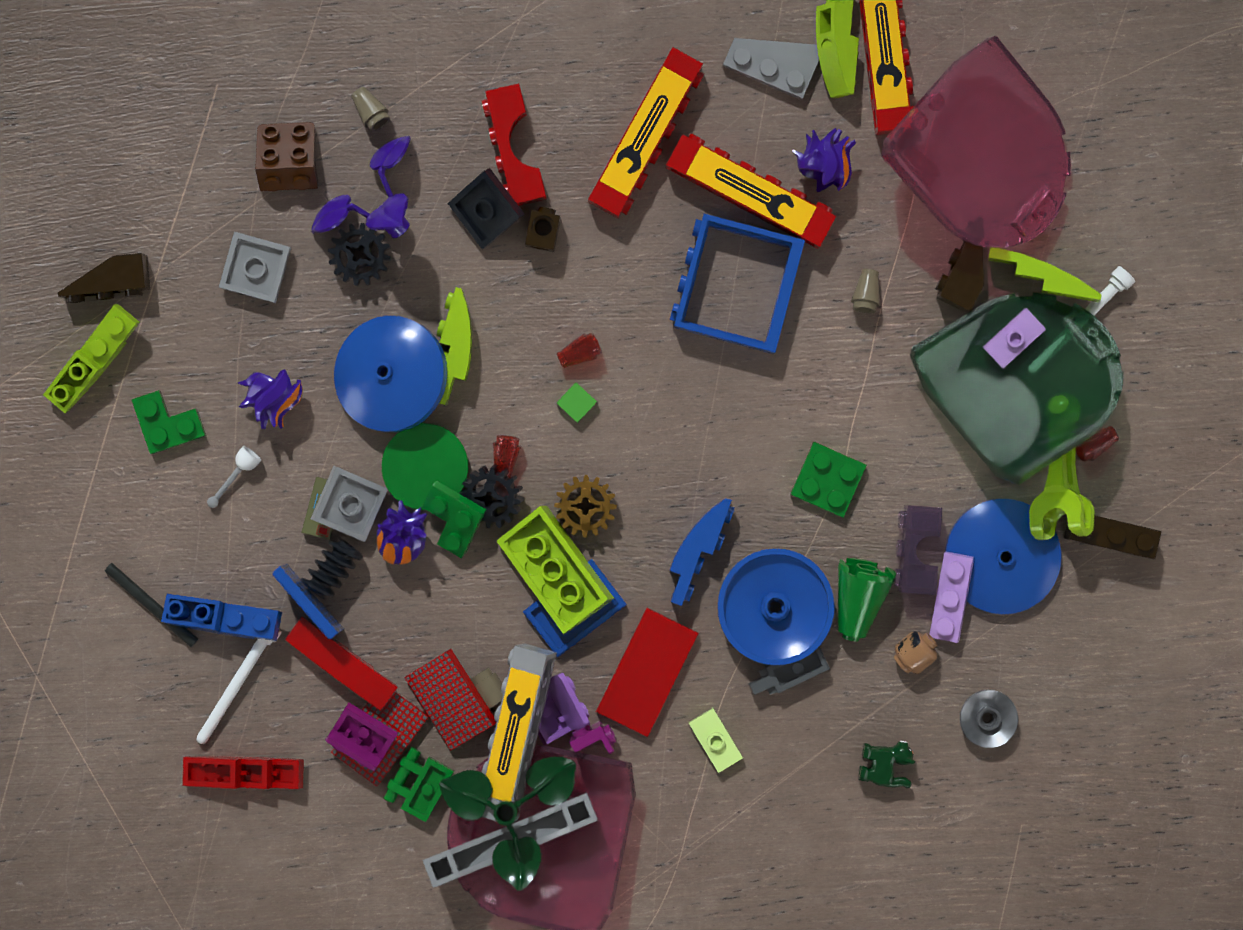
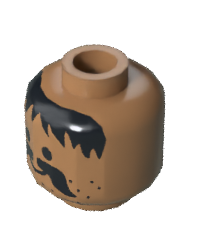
[894,631,938,674]

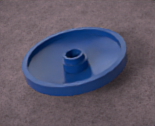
[334,316,447,432]
[944,499,1061,614]
[718,549,834,665]

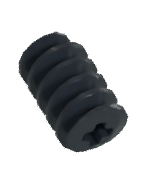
[301,536,363,600]

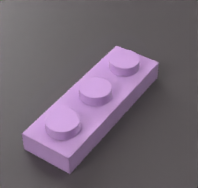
[930,551,975,643]

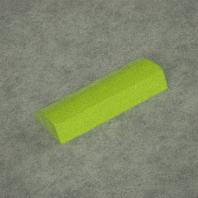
[497,506,614,634]

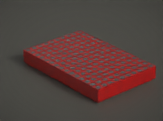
[404,649,497,751]
[331,691,429,786]

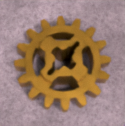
[554,475,617,538]

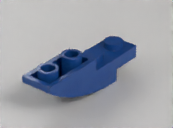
[669,498,735,606]
[161,594,282,641]

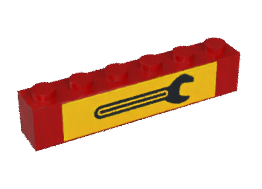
[859,0,917,136]
[588,47,705,219]
[666,133,836,249]

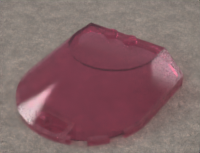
[881,36,1071,248]
[447,744,636,930]

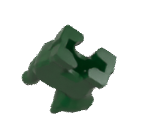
[858,741,915,788]

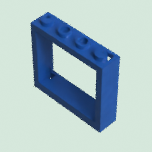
[670,214,805,354]

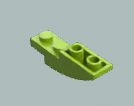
[816,0,859,99]
[436,287,472,406]
[43,304,140,413]

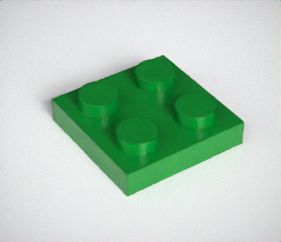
[790,442,867,518]

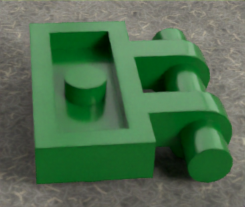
[384,747,454,822]

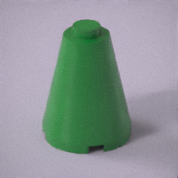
[838,558,896,642]

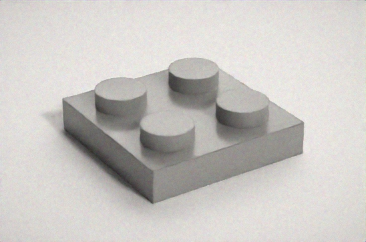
[219,231,291,303]
[311,466,388,542]

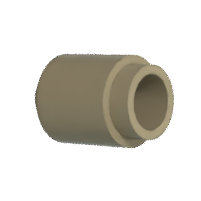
[471,667,503,713]

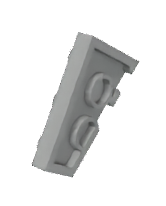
[723,38,819,100]

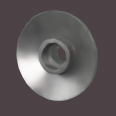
[960,690,1018,748]

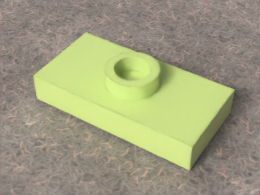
[688,708,743,773]

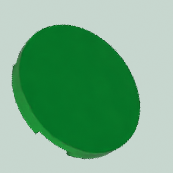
[381,423,469,510]

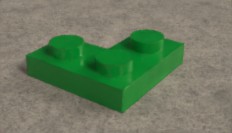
[132,390,207,454]
[422,481,487,559]

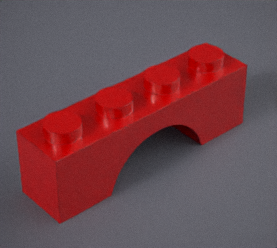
[482,83,547,206]

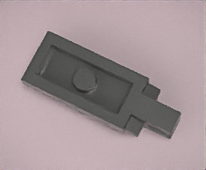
[748,646,830,695]

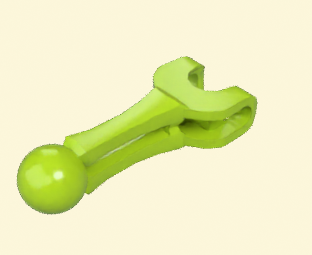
[1029,393,1095,540]

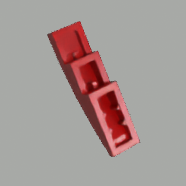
[285,616,398,711]
[183,756,304,789]

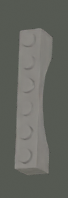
[422,793,599,888]

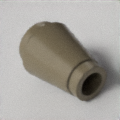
[351,87,390,131]
[851,269,880,313]

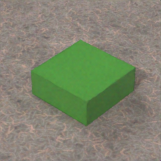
[557,382,597,423]

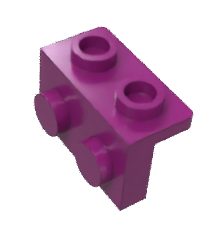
[325,703,398,771]
[569,721,617,754]

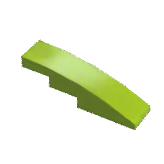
[988,246,1102,302]

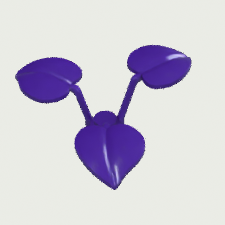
[311,136,411,238]

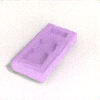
[983,308,1046,369]

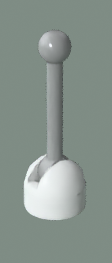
[207,446,261,508]

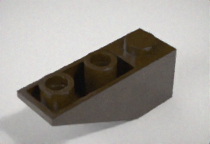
[935,218,984,313]
[58,253,150,303]

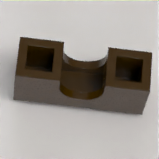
[1064,515,1162,560]

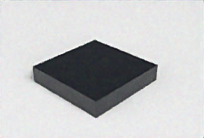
[447,168,525,249]

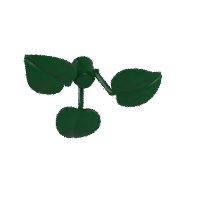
[440,757,576,891]

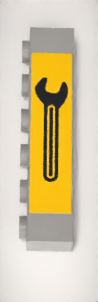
[482,643,557,822]

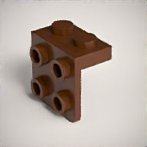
[255,122,318,192]

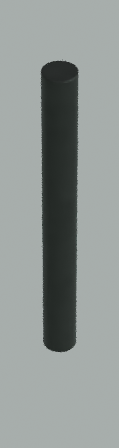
[104,563,199,647]

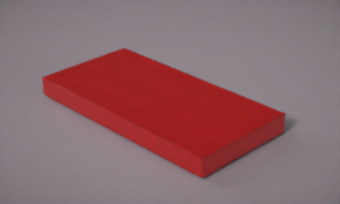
[596,607,699,737]

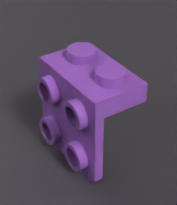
[538,673,590,745]

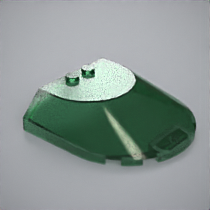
[910,292,1124,485]

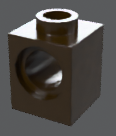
[525,207,561,252]

